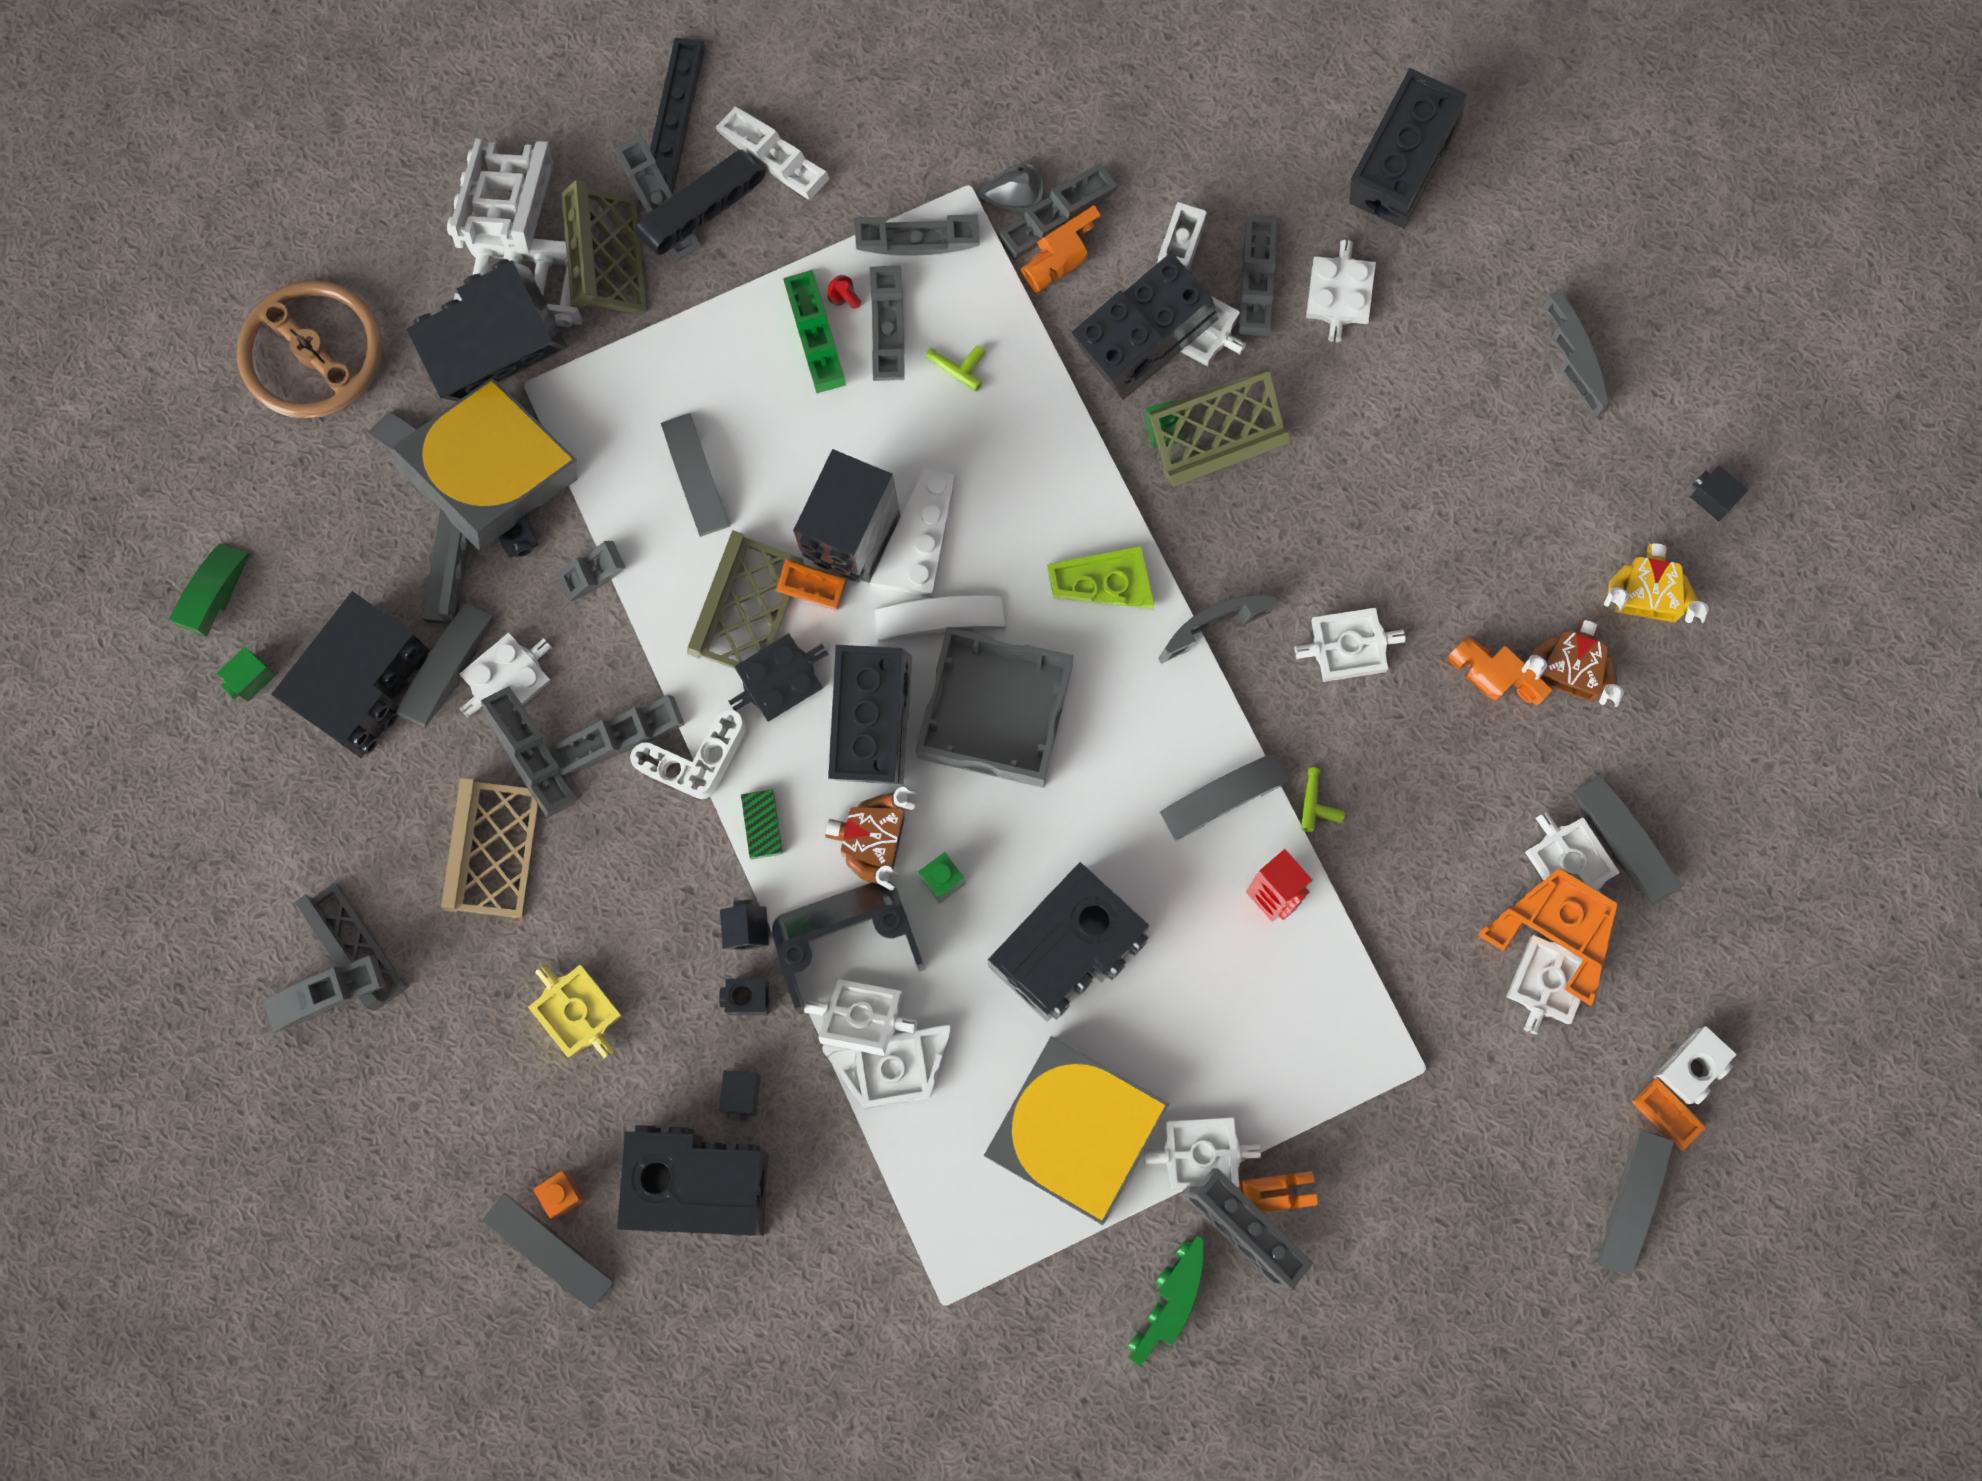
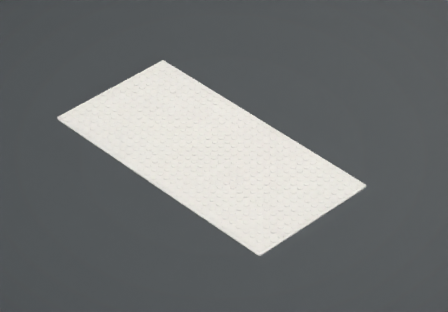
[524,186,1426,1306]

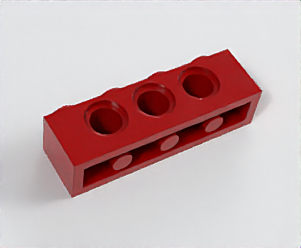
[1246,849,1313,922]

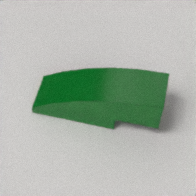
[169,543,249,637]

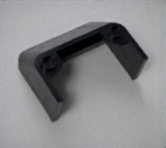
[772,881,925,1014]

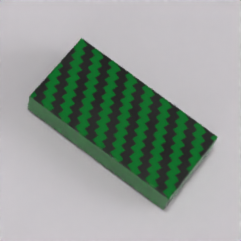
[741,789,783,860]

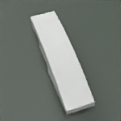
[715,106,830,200]

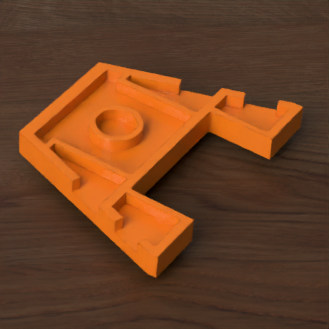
[1478,868,1619,1007]

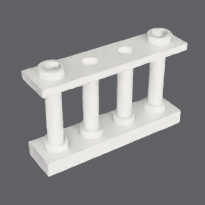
[454,234,583,327]

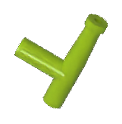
[925,345,986,392]
[1301,767,1345,832]

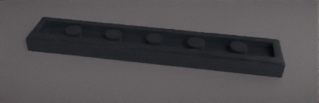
[639,37,705,205]

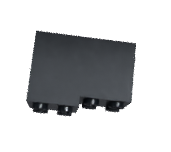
[1349,68,1467,229]
[1071,251,1219,400]
[406,259,568,402]
[793,449,901,583]
[271,591,430,759]
[828,645,912,784]
[988,862,1150,1022]
[617,1125,768,1236]

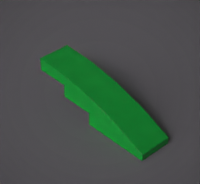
[783,270,846,394]

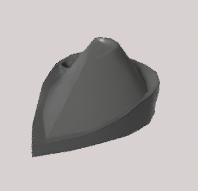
[975,163,1043,214]

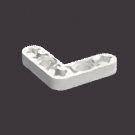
[630,709,747,799]

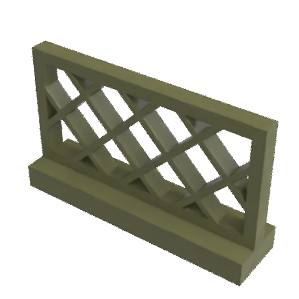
[561,180,647,314]
[1148,368,1290,487]
[687,530,804,668]

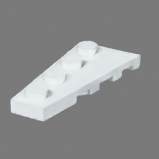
[870,469,955,597]

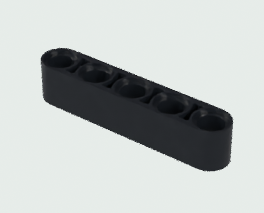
[635,149,766,255]

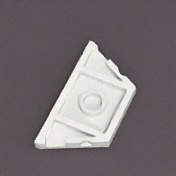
[822,1025,951,1109]

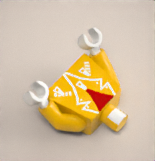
[1604,544,1709,623]

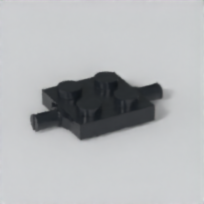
[728,633,829,722]

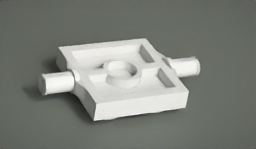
[1306,240,1376,342]
[1181,296,1246,367]
[1295,608,1405,682]
[459,632,552,719]
[1525,811,1620,893]
[1506,935,1583,1034]
[804,979,918,1056]
[1144,1118,1261,1191]

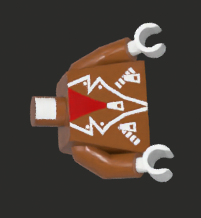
[1521,620,1624,707]
[825,787,916,890]

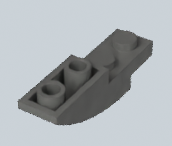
[264,955,386,1033]

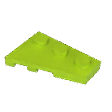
[1047,546,1154,610]

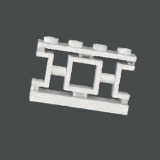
[447,138,553,254]

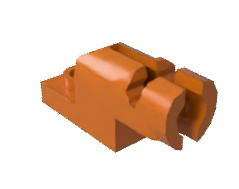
[1021,205,1101,293]
[1447,635,1553,706]
[1237,1171,1318,1213]

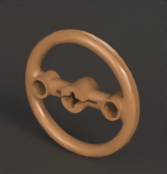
[237,280,383,418]

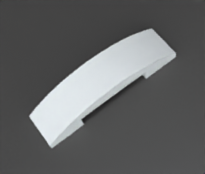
[875,595,1005,643]

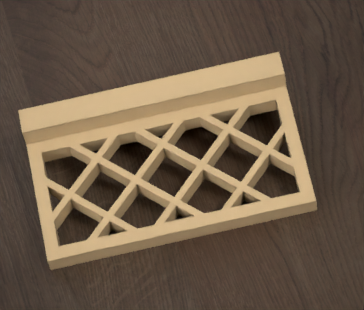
[441,778,538,918]

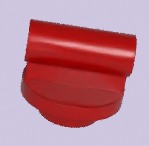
[827,275,861,309]

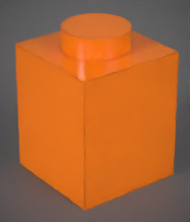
[533,1171,586,1219]

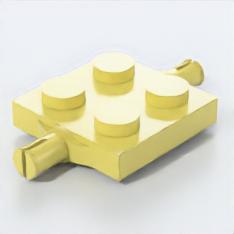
[528,964,623,1059]

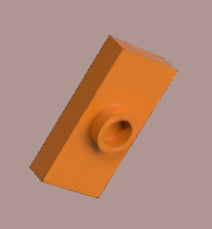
[776,559,847,610]
[1631,1078,1707,1151]

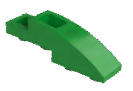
[1127,1236,1203,1367]

